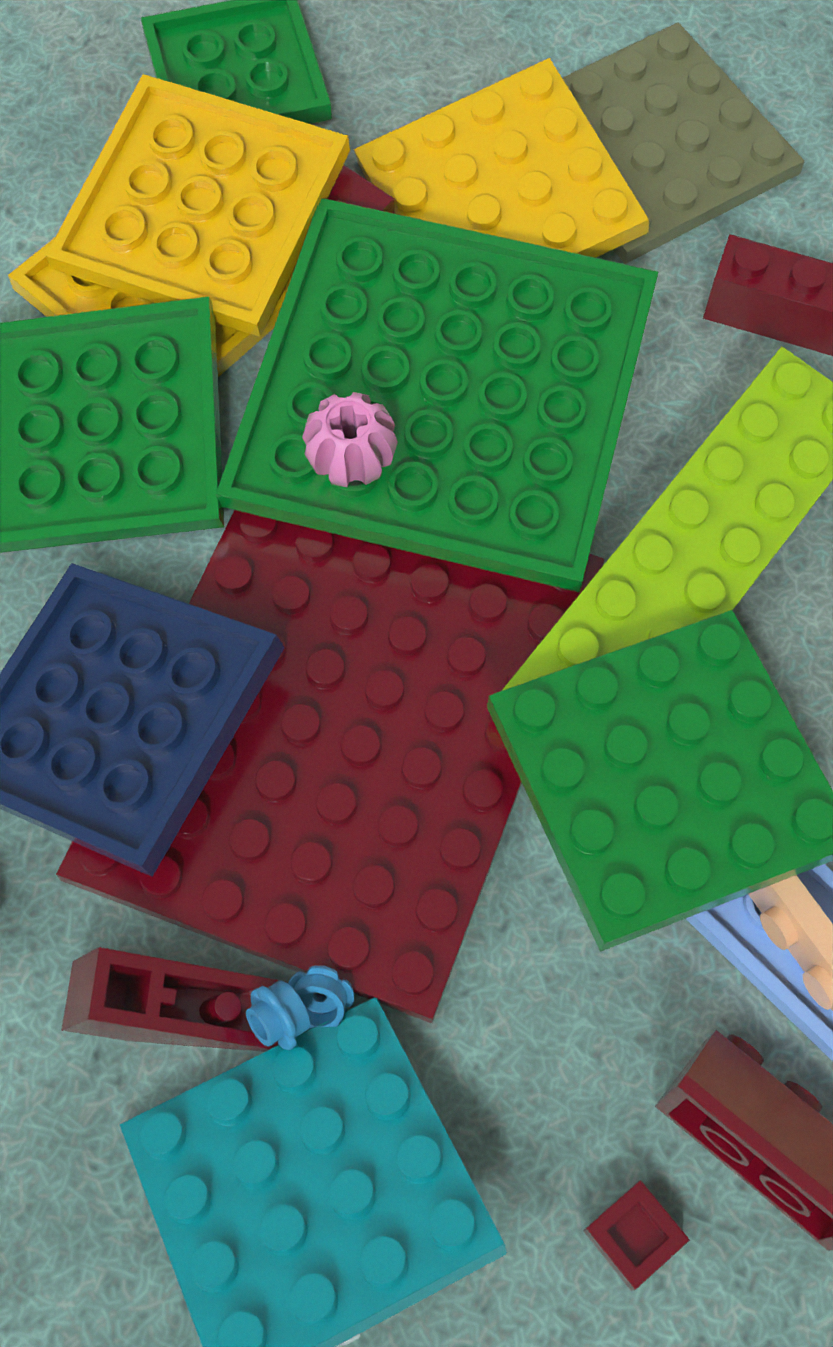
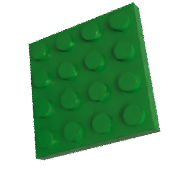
[0,297,225,553]
[487,610,833,952]

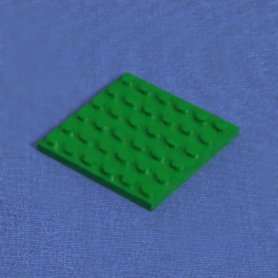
[216,198,659,592]

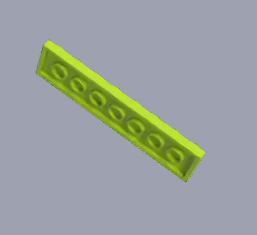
[502,346,833,691]

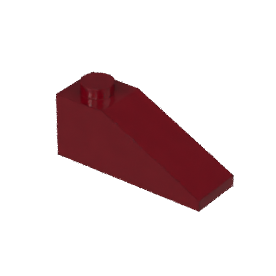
[61,947,288,1052]

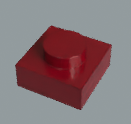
[583,1180,690,1291]

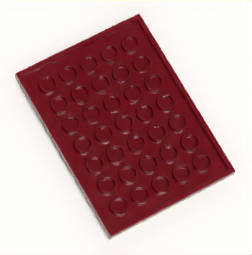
[56,510,605,1024]

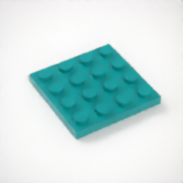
[119,997,507,1347]

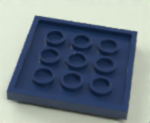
[0,563,285,877]

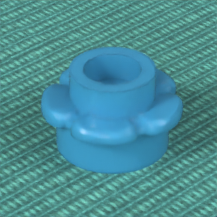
[288,966,354,1030]
[246,981,310,1050]

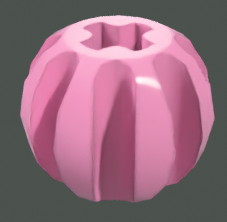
[302,392,398,488]

